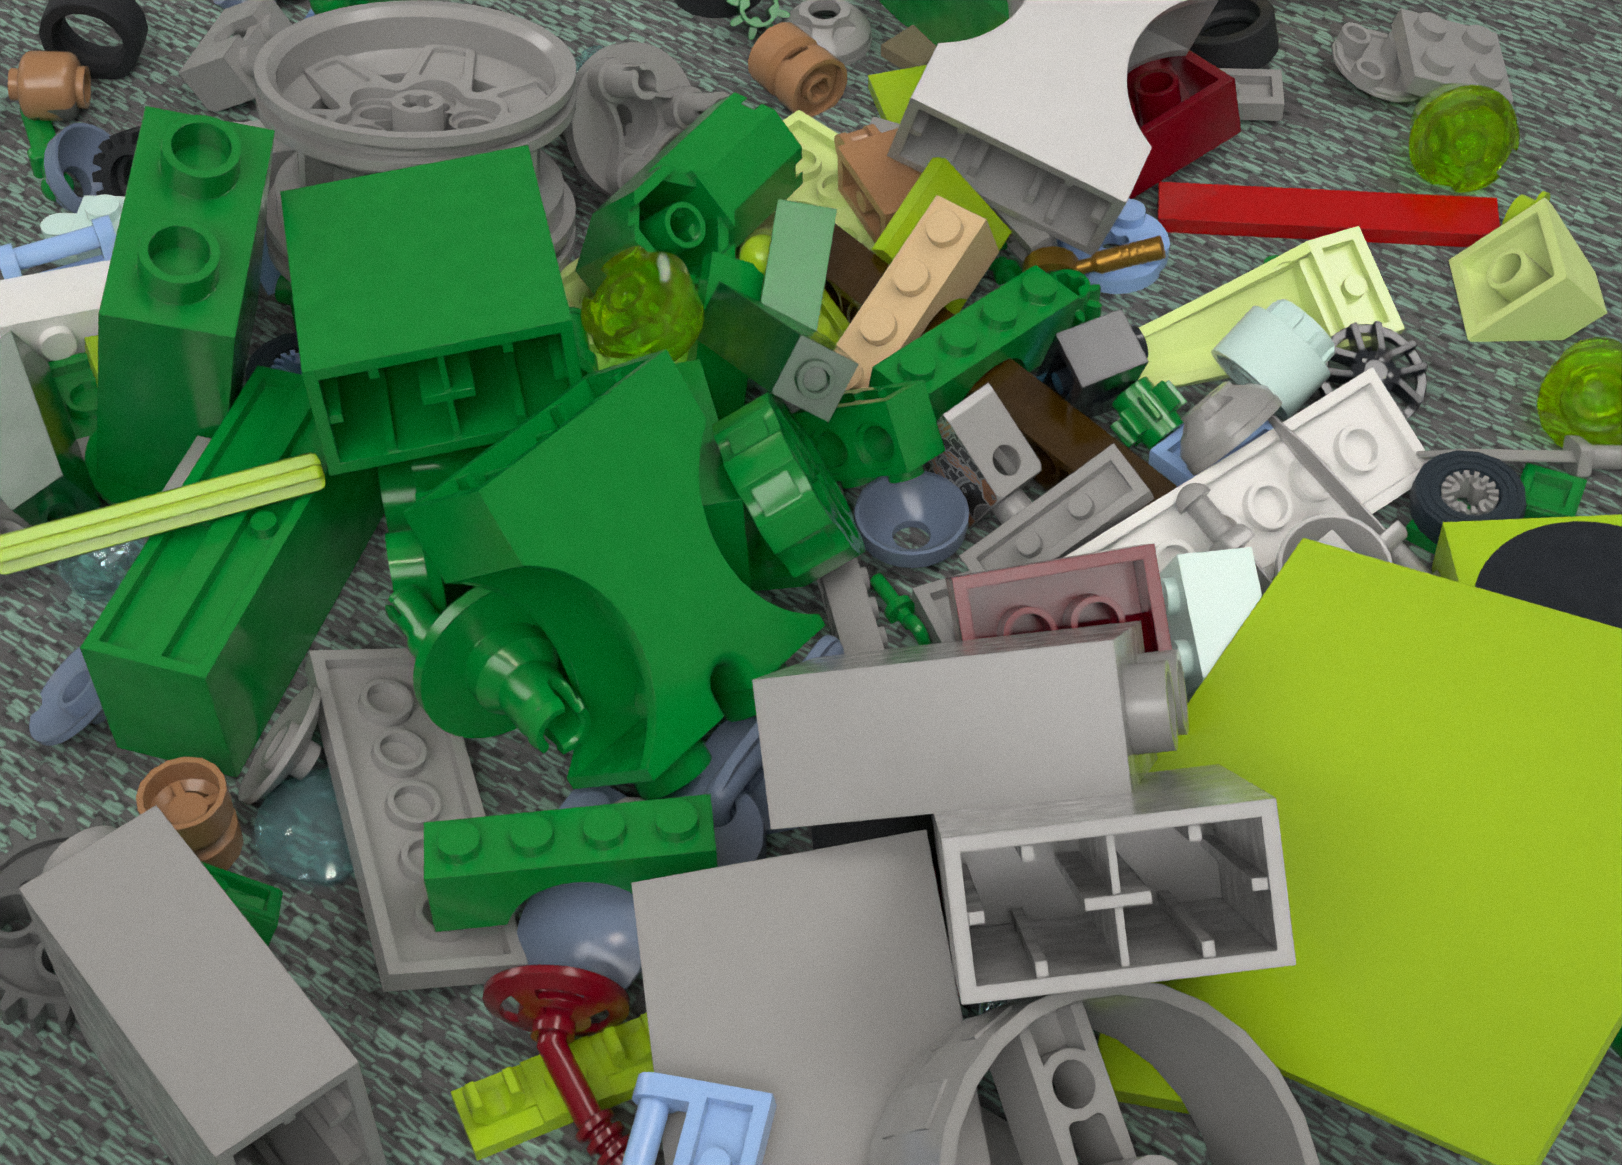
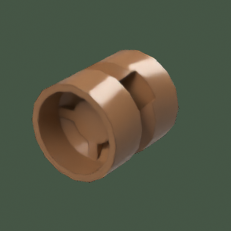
[748,22,847,117]
[136,757,244,870]

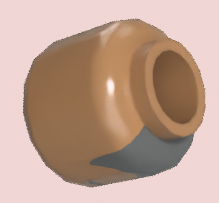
[8,50,91,122]

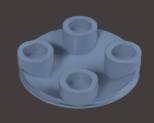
[517,882,642,997]

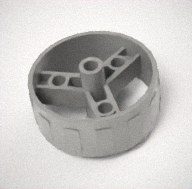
[867,983,1320,1165]

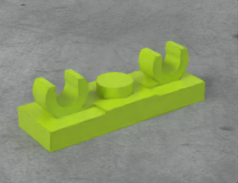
[451,1012,654,1161]

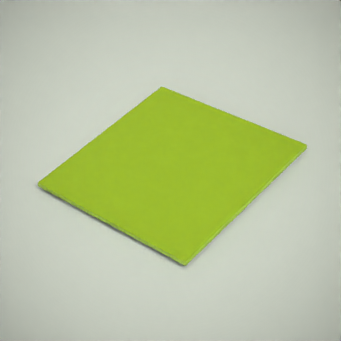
[1148,538,1622,1165]

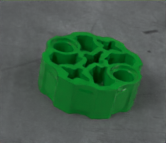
[712,392,865,587]

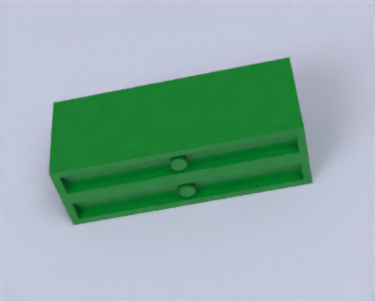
[80,365,384,778]

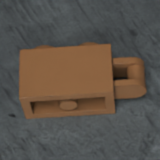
[834,124,922,243]

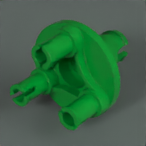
[385,585,592,755]

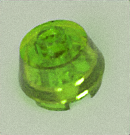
[1409,82,1520,193]
[581,246,704,362]

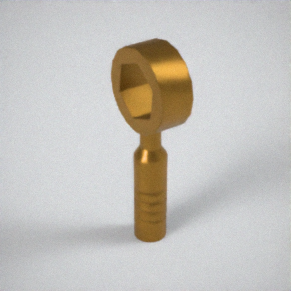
[1022,236,1166,274]

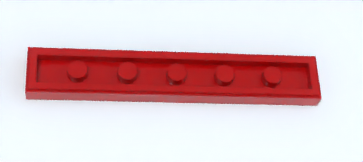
[1157,182,1500,247]

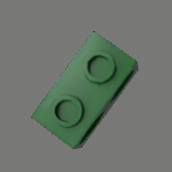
[792,380,945,488]

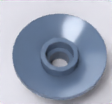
[29,646,106,746]

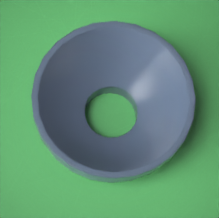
[44,123,111,213]
[854,471,969,569]

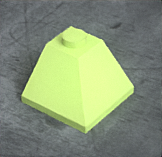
[1449,197,1607,342]

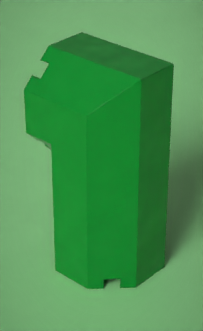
[575,92,803,308]

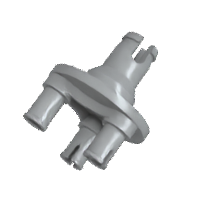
[558,42,729,196]

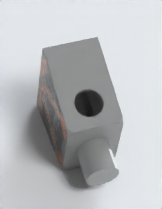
[923,383,1042,528]

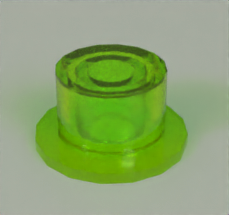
[1536,337,1622,448]

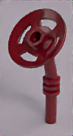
[482,964,630,1165]

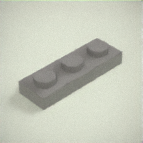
[959,443,1154,573]

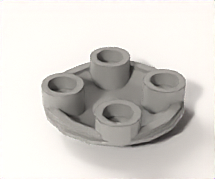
[1331,22,1422,102]

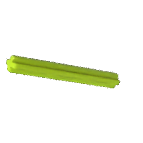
[0,452,325,575]

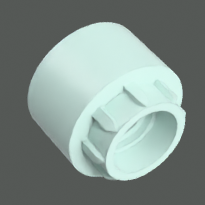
[1211,299,1335,421]

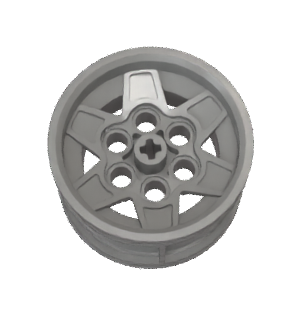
[254,0,576,282]

